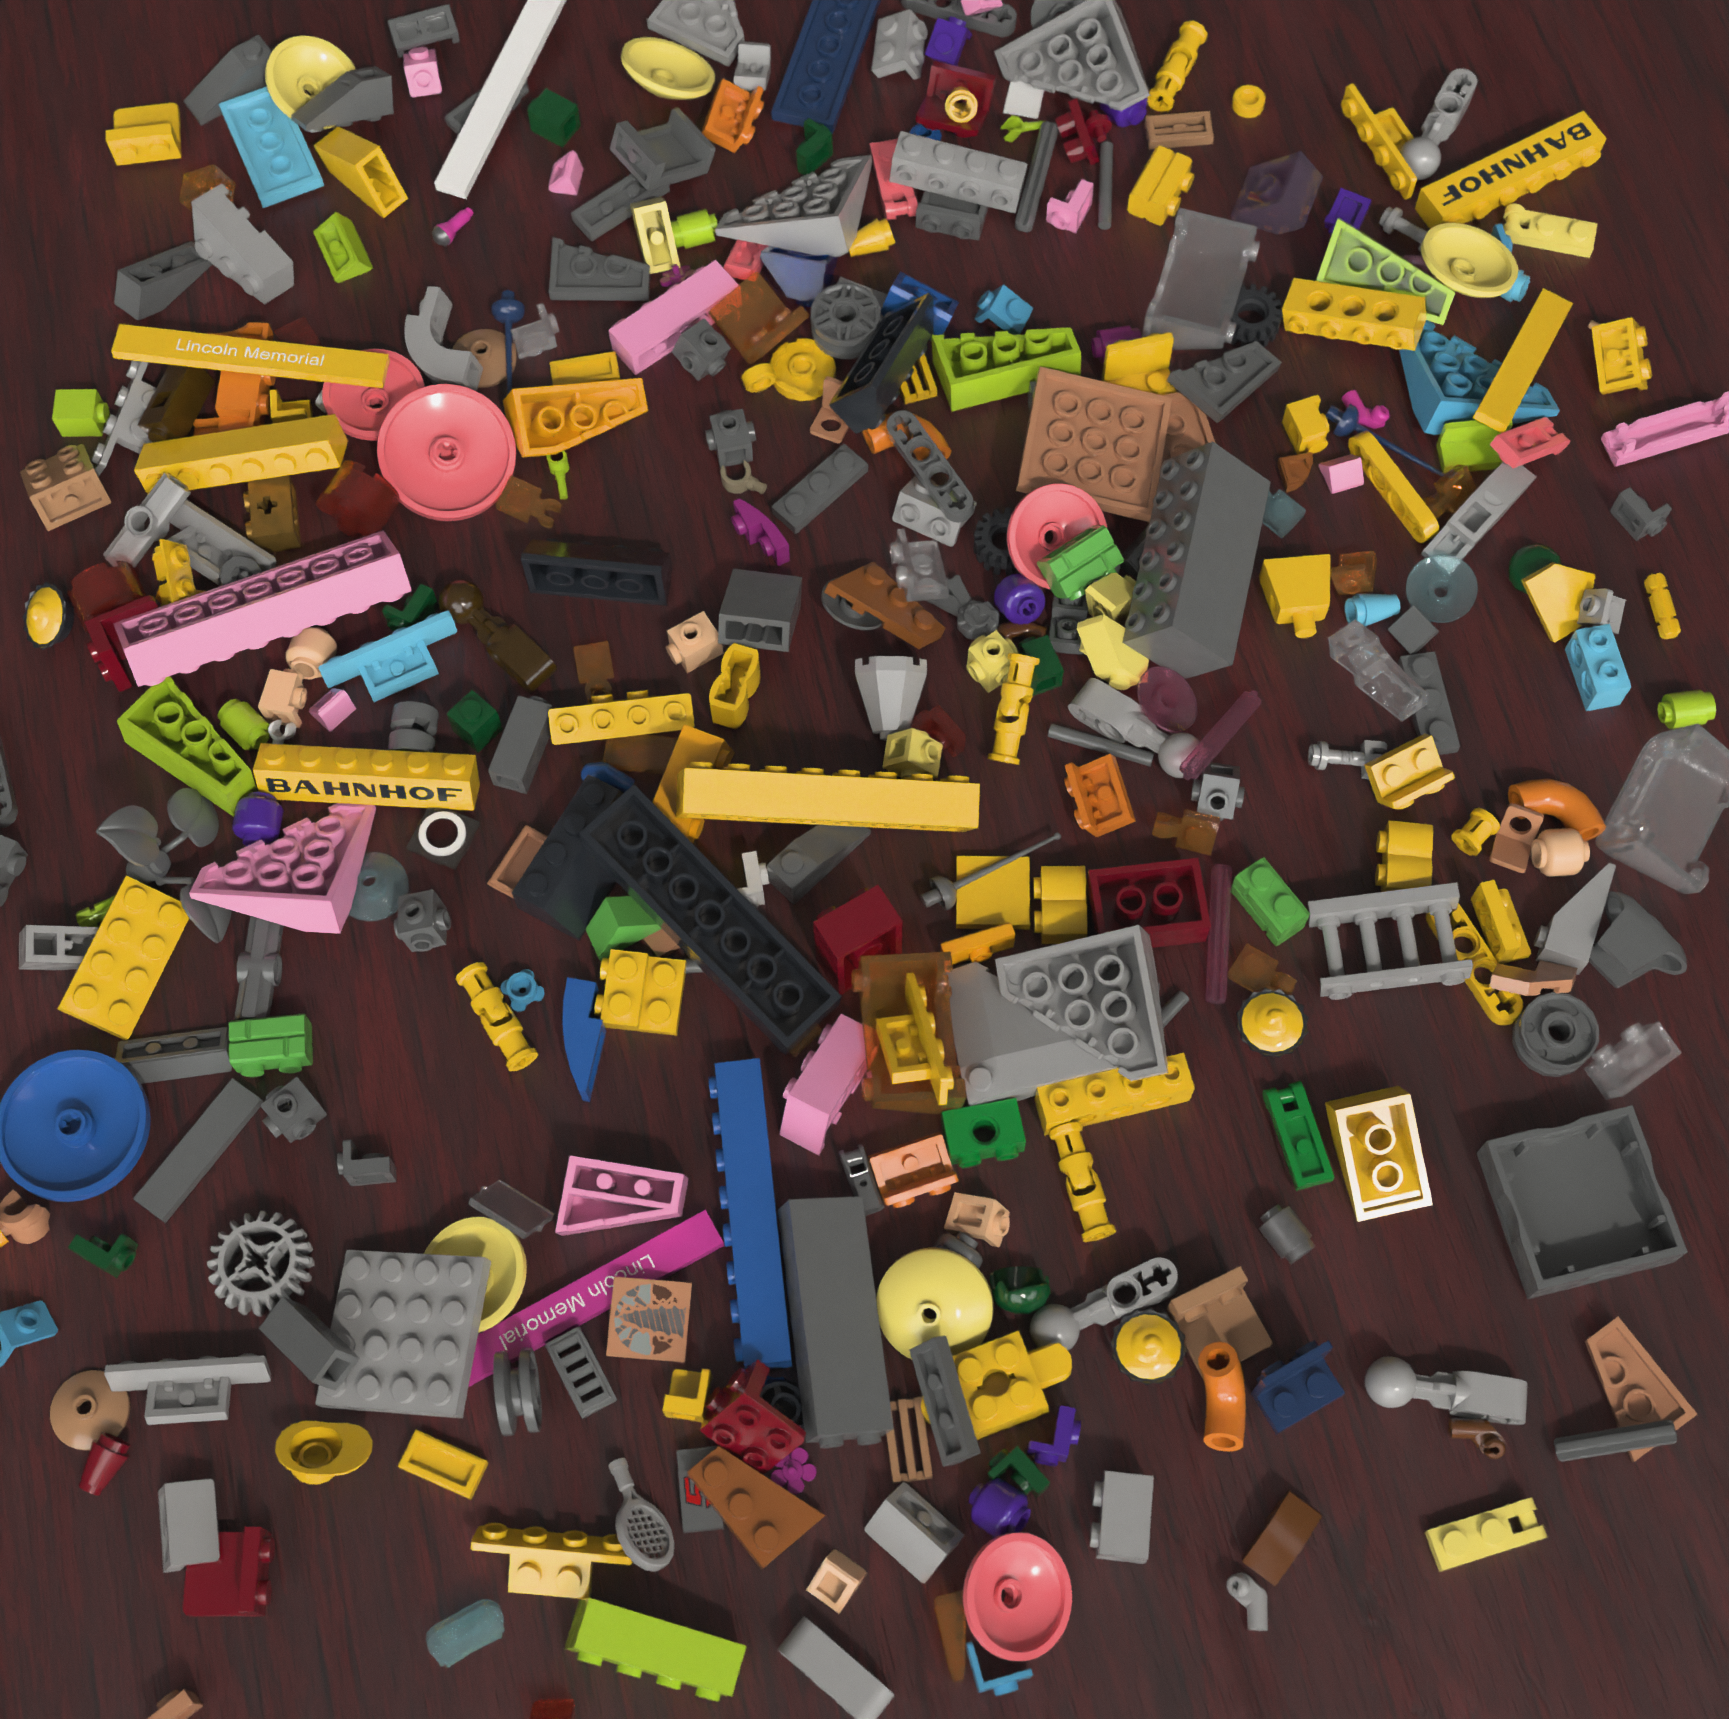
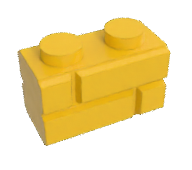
[1127,145,1194,226]

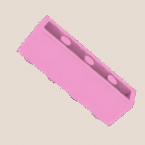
[609,260,741,375]

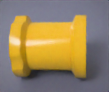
[1451,808,1500,856]

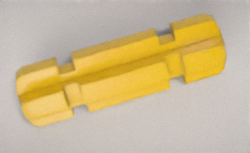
[1644,573,1681,640]

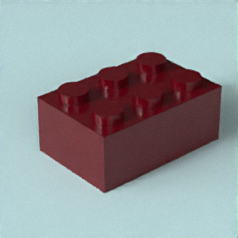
[1086,858,1211,948]
[813,885,902,995]

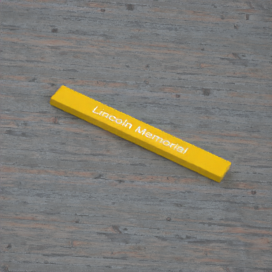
[111,324,390,388]

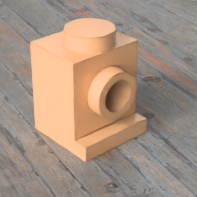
[258,669,307,728]

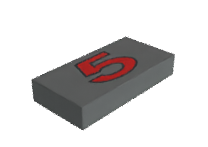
[677,1446,724,1533]

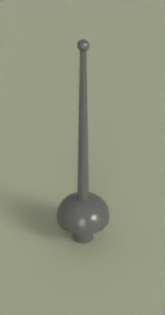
[920,832,1061,911]

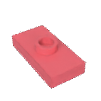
[723,240,772,282]

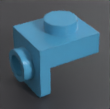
[974,284,1034,335]

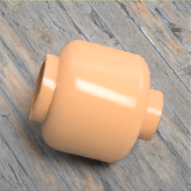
[285,627,337,680]
[1531,828,1590,877]

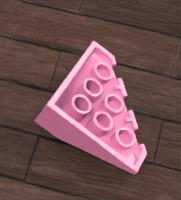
[189,803,376,934]

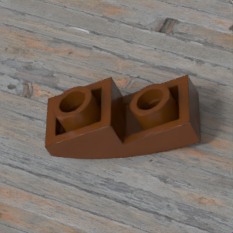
[1241,1489,1322,1586]

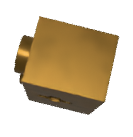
[243,475,301,553]

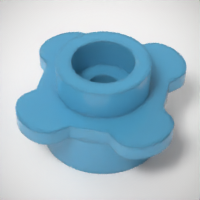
[501,969,545,1012]

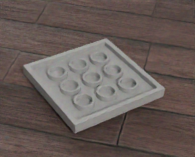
[315,1250,491,1418]

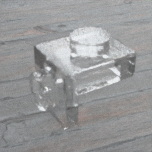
[511,303,559,359]

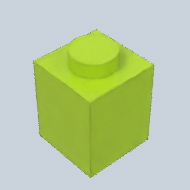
[52,389,109,437]

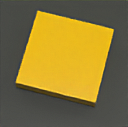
[956,856,1030,929]

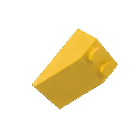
[1325,1086,1433,1222]

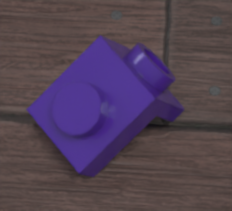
[925,16,972,66]
[1324,188,1372,236]
[1026,1405,1081,1466]

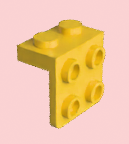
[106,103,181,165]

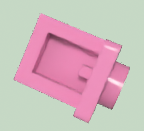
[403,47,442,97]

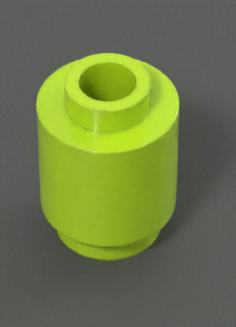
[671,209,718,249]
[1657,689,1716,729]
[218,699,270,750]

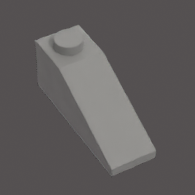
[1534,863,1616,975]
[19,925,99,970]

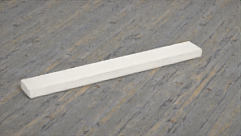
[434,0,566,199]

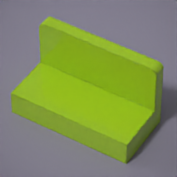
[1436,420,1513,474]

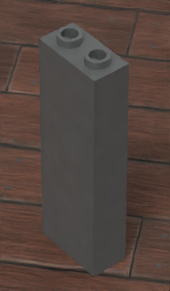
[778,1196,894,1448]

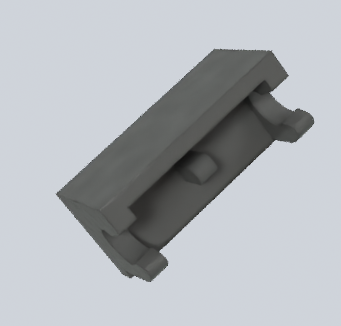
[388,4,459,58]

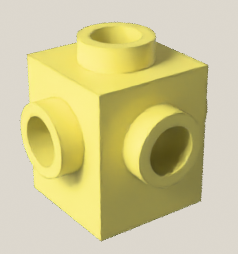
[966,630,1019,693]
[882,728,943,780]

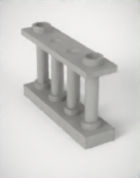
[1307,883,1473,1000]

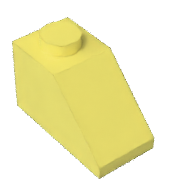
[630,197,680,274]
[1085,572,1136,626]
[1077,614,1149,690]

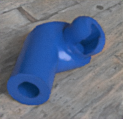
[581,762,634,793]

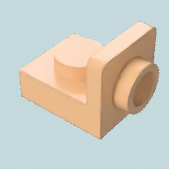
[944,1192,1010,1247]

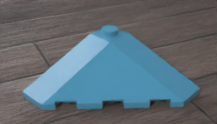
[1399,320,1560,435]

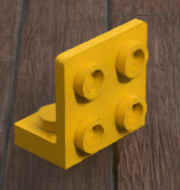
[1101,332,1177,396]

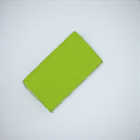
[313,212,373,283]

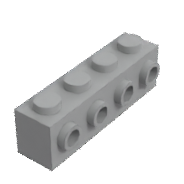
[889,131,1028,213]

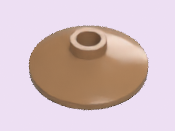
[452,329,517,388]
[50,1370,130,1450]

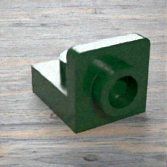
[796,118,833,176]
[382,584,439,632]
[68,1233,138,1278]
[987,1446,1050,1498]

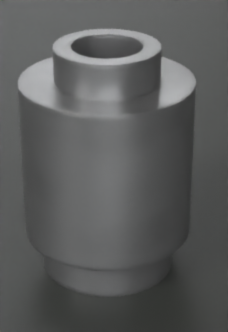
[1259,1204,1315,1264]

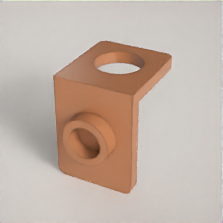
[810,376,849,443]
[1489,803,1544,873]

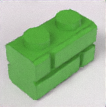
[1037,525,1124,601]
[1230,857,1310,947]
[229,1013,313,1077]

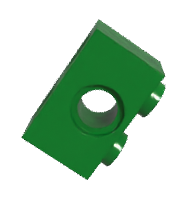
[941,1098,1026,1168]

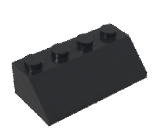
[829,293,934,434]
[521,538,673,606]
[512,774,623,941]

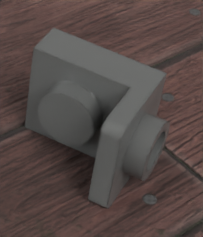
[1610,487,1672,541]
[337,1139,397,1186]

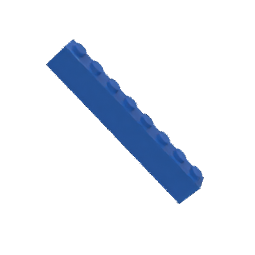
[709,1058,793,1370]

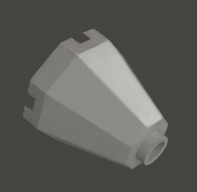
[855,656,927,741]

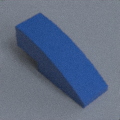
[562,977,607,1102]

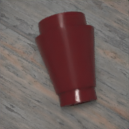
[78,1432,131,1496]

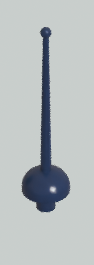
[491,290,525,395]
[1326,403,1457,484]

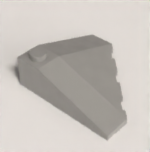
[994,0,1150,111]
[715,155,872,257]
[995,925,1169,1081]
[941,962,1118,1106]

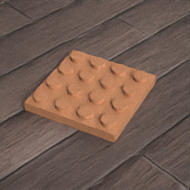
[1016,367,1172,522]

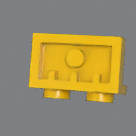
[1591,317,1652,395]
[1364,733,1455,810]
[1471,880,1531,964]

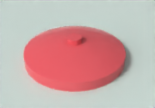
[377,384,516,521]

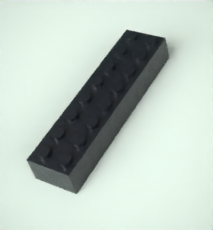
[579,784,842,1056]

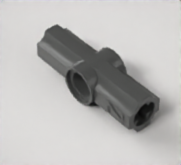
[234,916,284,1020]

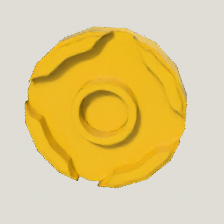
[770,338,836,401]

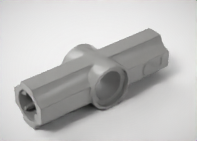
[103,473,191,574]

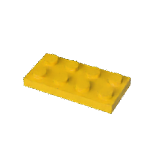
[57,875,189,1041]

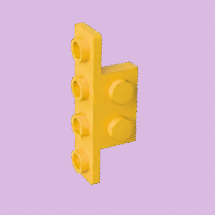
[1341,83,1417,200]
[548,690,695,745]
[876,972,953,1105]
[471,1523,637,1599]

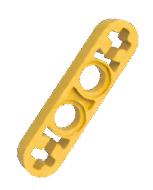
[1348,431,1439,543]
[1426,903,1523,1026]

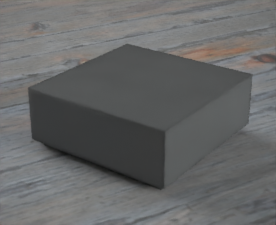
[1388,605,1440,655]

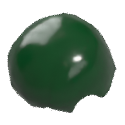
[1508,543,1562,594]
[990,1266,1050,1314]

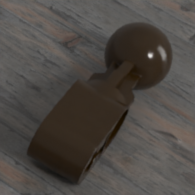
[439,579,557,694]

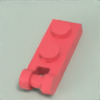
[870,139,918,221]
[1490,417,1570,468]

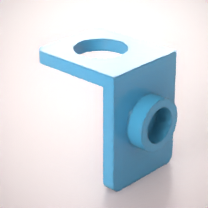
[0,1300,58,1367]
[965,1641,1033,1696]

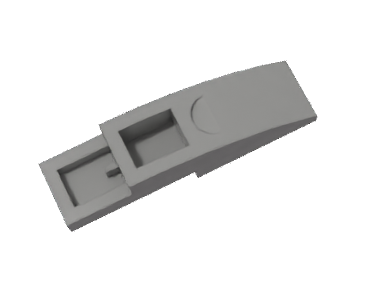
[1421,462,1536,576]

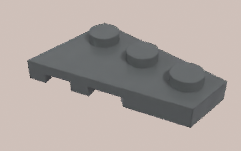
[549,237,651,301]
[1167,341,1282,423]

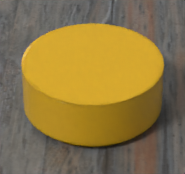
[1232,85,1265,118]
[741,363,777,392]

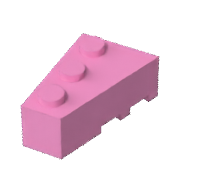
[779,1014,879,1155]
[555,1156,689,1236]

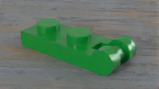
[1263,1080,1335,1191]

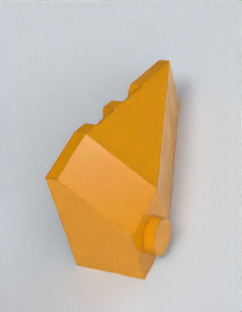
[503,378,648,458]

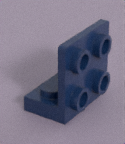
[1251,1340,1345,1435]

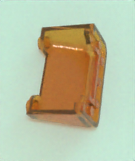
[852,952,967,1115]

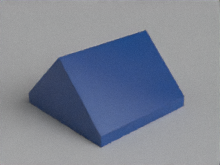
[881,271,959,341]

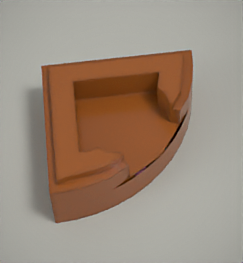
[1277,452,1313,493]

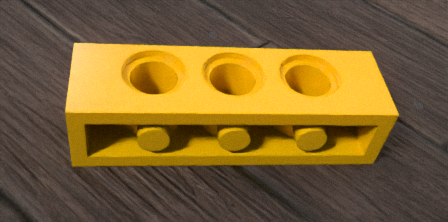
[1282,278,1426,351]
[1034,1053,1195,1136]

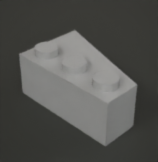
[192,184,294,304]

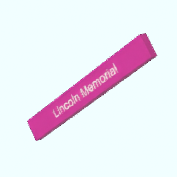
[468,1210,725,1387]

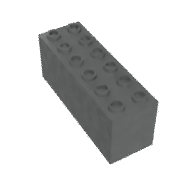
[1122,441,1271,680]

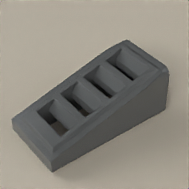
[545,1327,617,1420]

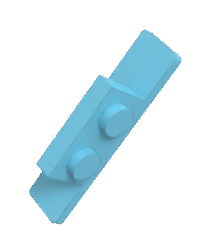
[318,611,457,702]

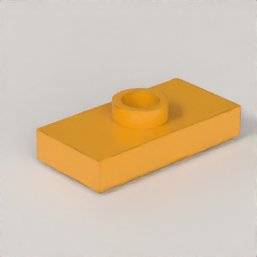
[940,922,1015,968]

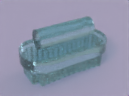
[426,1599,505,1667]

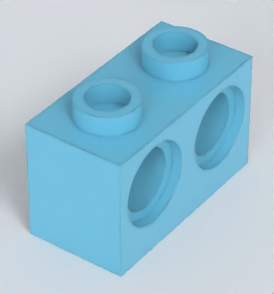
[1565,624,1631,711]

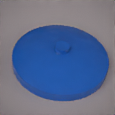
[0,1050,151,1202]

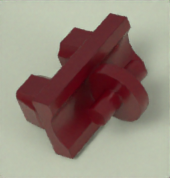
[1055,98,1112,165]

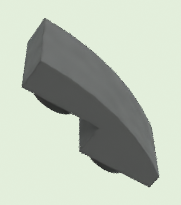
[1049,594,1088,655]

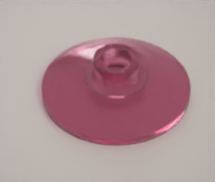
[1137,666,1198,733]

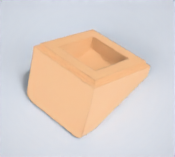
[806,1549,867,1614]

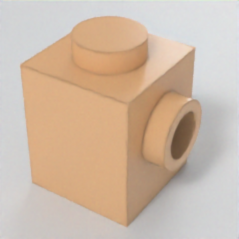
[666,611,723,673]

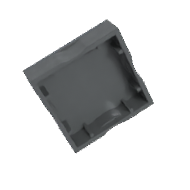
[1476,1105,1687,1299]

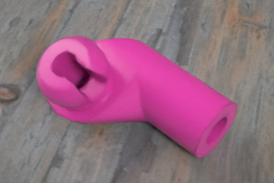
[1342,390,1389,429]

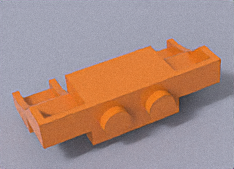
[193,322,276,436]

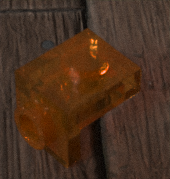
[1330,550,1377,595]

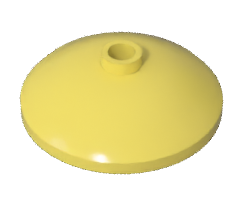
[265,36,356,129]
[621,37,715,100]
[1421,223,1518,298]
[424,1217,527,1332]
[876,1248,993,1359]

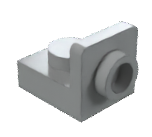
[1577,588,1626,634]

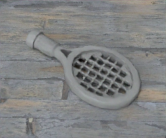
[608,1458,674,1572]

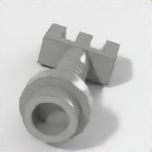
[1379,207,1428,251]
[1308,740,1387,779]

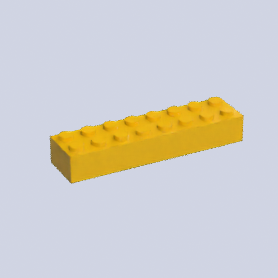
[676,762,980,832]

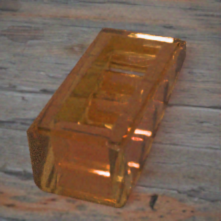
[933,1590,966,1684]

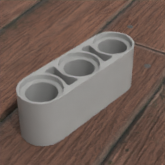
[777,1616,895,1719]

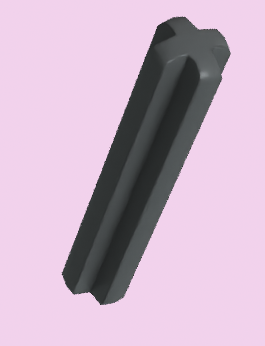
[1554,1420,1677,1462]

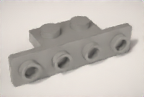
[91,360,156,477]
[167,500,276,585]
[104,1353,271,1425]

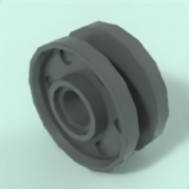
[811,283,881,359]
[1512,992,1599,1077]
[493,1347,542,1436]

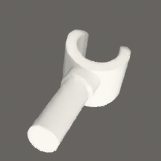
[268,719,296,744]

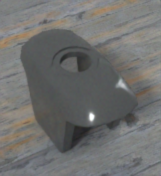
[1588,891,1687,988]

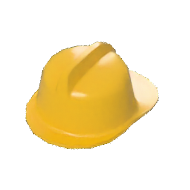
[275,1421,373,1484]

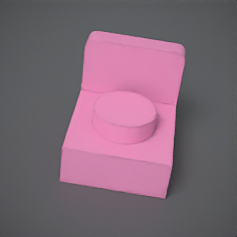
[1046,179,1093,233]

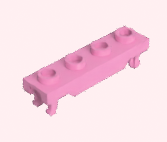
[1601,391,1729,467]

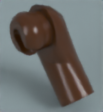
[996,621,1048,642]
[1448,1418,1506,1459]

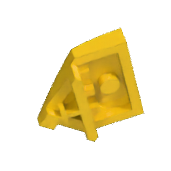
[1521,562,1595,643]

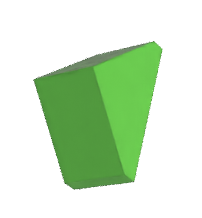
[586,896,662,961]

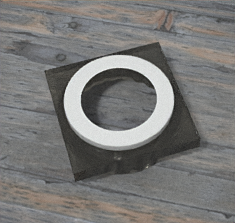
[406,807,480,870]

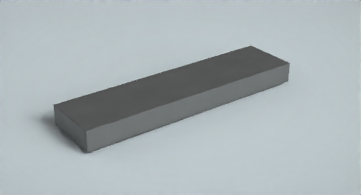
[133,1078,263,1223]

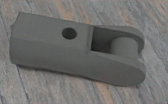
[838,1144,884,1216]

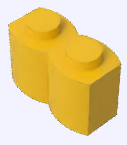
[709,643,760,729]
[1375,820,1433,892]
[1033,866,1087,944]

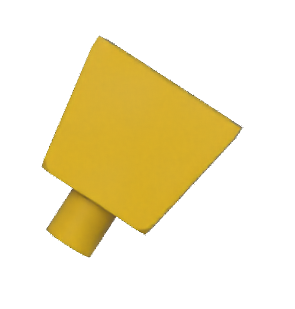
[1259,554,1330,638]

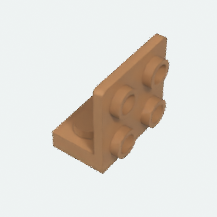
[20,444,112,531]
[1166,1266,1272,1378]

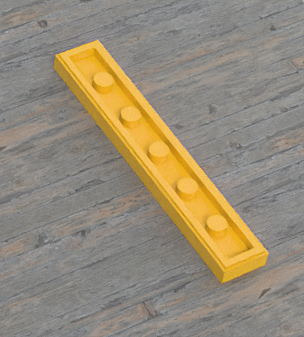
[1473,288,1573,433]

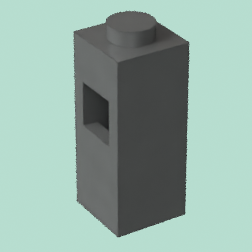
[488,695,553,794]
[259,1296,360,1391]

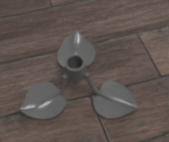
[96,788,232,944]

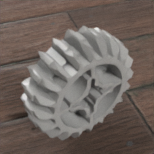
[207,1211,315,1317]

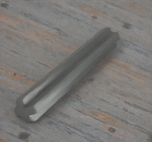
[1015,121,1058,233]

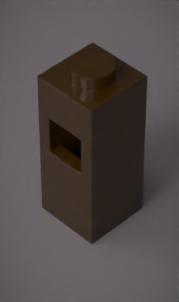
[137,365,215,442]

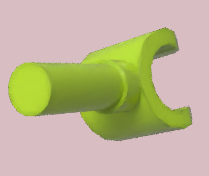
[1001,115,1045,142]
[547,451,569,500]

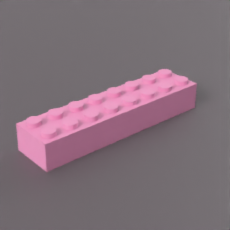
[113,530,412,687]

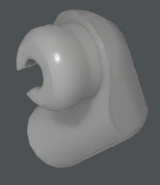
[1226,1573,1268,1631]

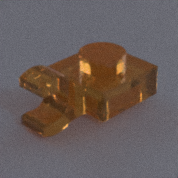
[1422,464,1477,518]
[1152,809,1220,856]
[1227,943,1297,994]

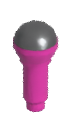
[432,207,473,246]

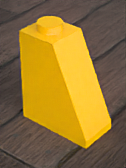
[314,127,408,218]

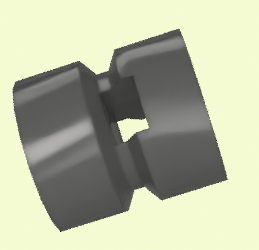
[387,701,439,753]

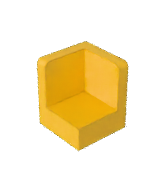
[270,389,313,424]
[663,1368,713,1422]

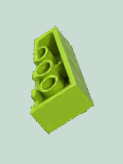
[1316,218,1455,325]
[932,327,1081,411]
[117,676,258,817]
[564,1598,746,1702]

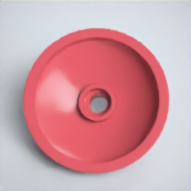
[322,349,425,441]
[1007,484,1107,589]
[963,1533,1072,1661]

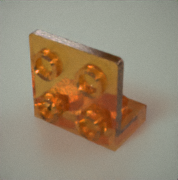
[709,272,809,365]

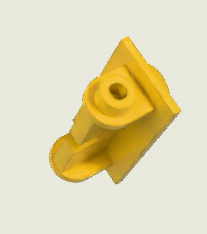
[152,539,196,607]

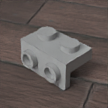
[872,9,927,80]
[892,475,977,547]

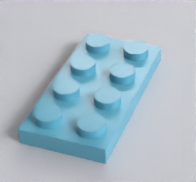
[219,86,324,208]

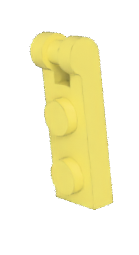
[1503,204,1597,258]
[1424,1497,1547,1572]

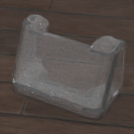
[1142,208,1261,350]
[1596,723,1729,894]

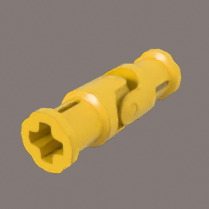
[1147,21,1207,112]
[987,653,1040,765]
[455,962,538,1072]
[1049,1122,1116,1242]

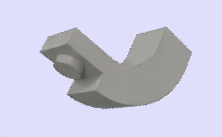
[404,286,483,392]

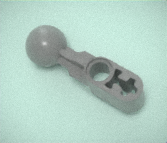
[1400,69,1477,180]
[1068,678,1205,778]
[1030,1258,1178,1351]
[1365,1356,1528,1425]

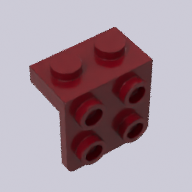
[915,61,996,138]
[84,596,159,692]
[699,1359,806,1474]
[183,1527,275,1617]

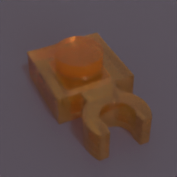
[496,475,561,528]
[573,641,615,703]

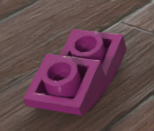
[731,499,790,566]

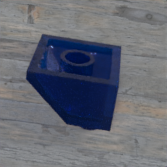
[760,246,838,307]

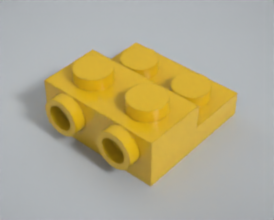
[595,949,687,1036]

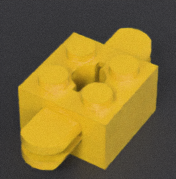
[921,1331,1072,1440]

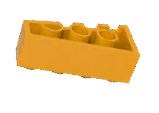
[652,724,734,844]

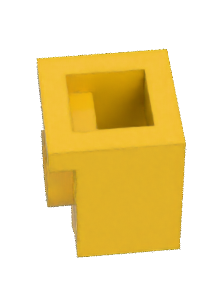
[1282,395,1329,454]

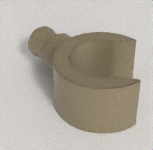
[721,460,767,494]

